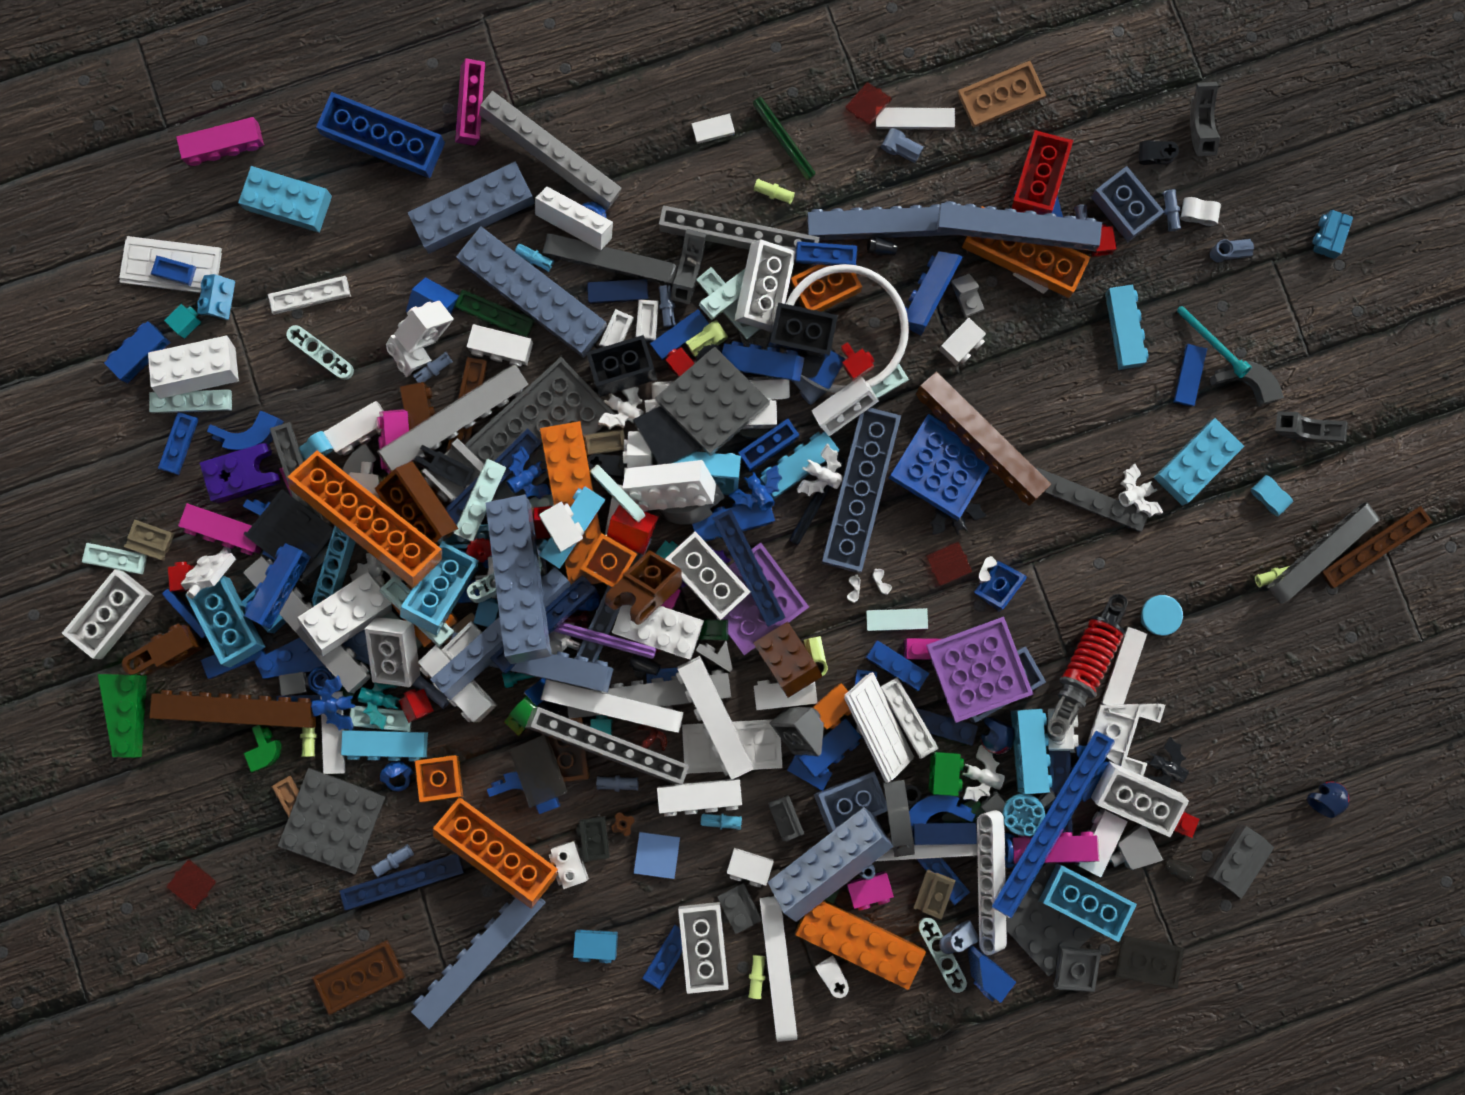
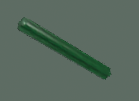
[753,97,815,180]

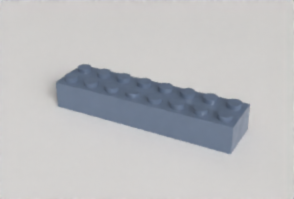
[456,226,607,358]
[821,408,901,573]
[485,494,552,664]

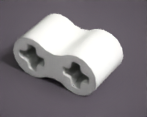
[1180,197,1221,226]

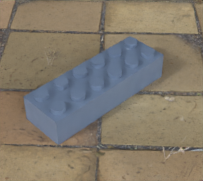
[408,161,535,254]
[768,807,894,922]

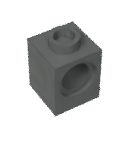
[279,672,311,696]

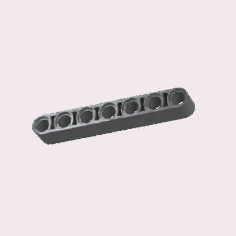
[542,234,679,286]
[1267,502,1380,604]

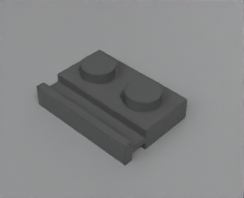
[717,882,762,934]

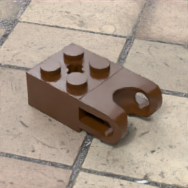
[605,550,682,625]
[122,624,206,675]

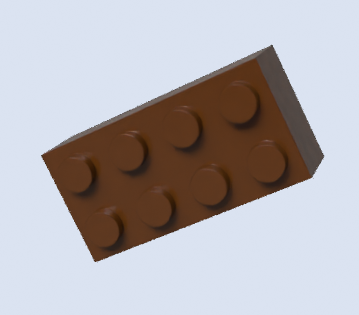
[374,461,458,546]

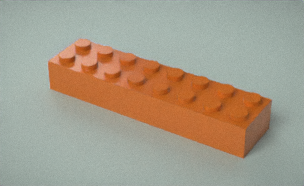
[540,421,603,585]
[287,450,442,588]

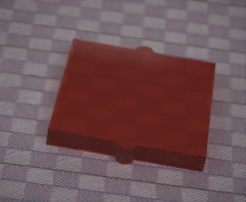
[845,82,892,125]
[926,542,972,586]
[167,859,217,909]

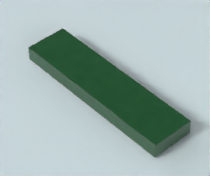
[454,289,535,338]

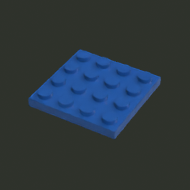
[889,414,989,521]

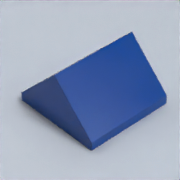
[406,277,459,314]
[974,561,1027,611]

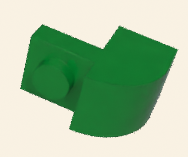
[504,696,537,736]
[244,725,281,772]

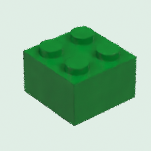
[928,752,964,796]

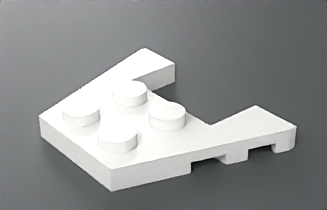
[1087,704,1165,776]

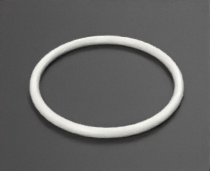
[784,264,909,393]

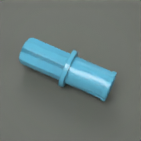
[515,244,554,272]
[701,813,742,830]

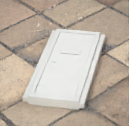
[119,236,222,293]
[844,672,914,783]
[682,719,782,774]

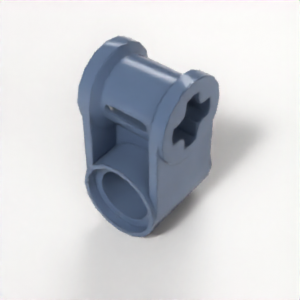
[939,920,979,954]

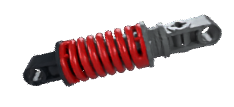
[1047,594,1127,742]

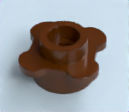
[612,813,635,836]

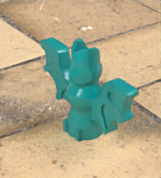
[358,682,401,730]

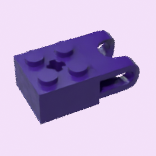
[200,443,281,504]

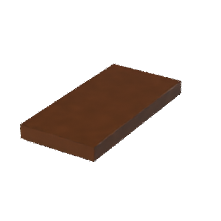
[312,940,405,1015]

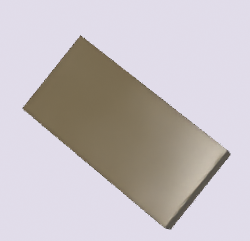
[583,429,624,456]

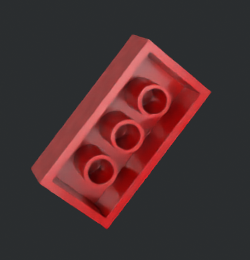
[1012,130,1074,215]

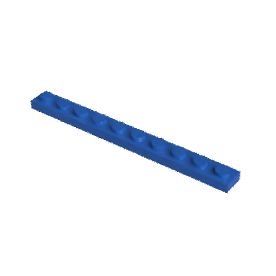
[992,731,1115,919]

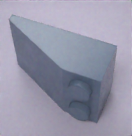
[814,771,888,833]

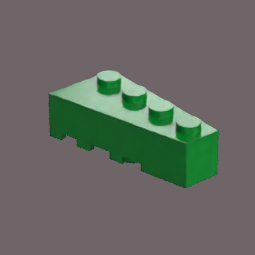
[98,674,147,758]

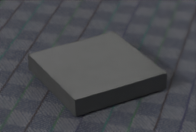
[1053,947,1101,992]

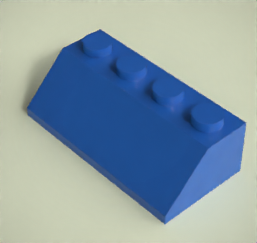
[905,251,962,336]
[244,543,311,629]
[967,945,1016,1003]

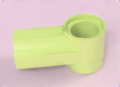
[686,320,728,357]
[803,636,828,676]

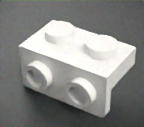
[386,335,431,377]
[1048,709,1079,753]

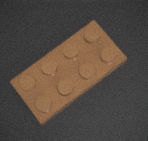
[958,61,1046,128]

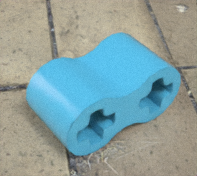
[299,431,333,461]
[1251,475,1293,516]

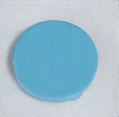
[1141,595,1183,636]
[1003,793,1045,836]

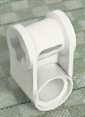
[815,955,849,998]

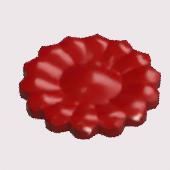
[466,538,492,563]

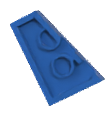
[254,638,326,679]

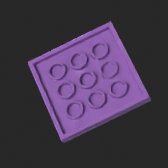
[715,543,809,655]
[926,617,1033,723]

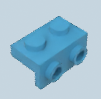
[197,274,235,320]

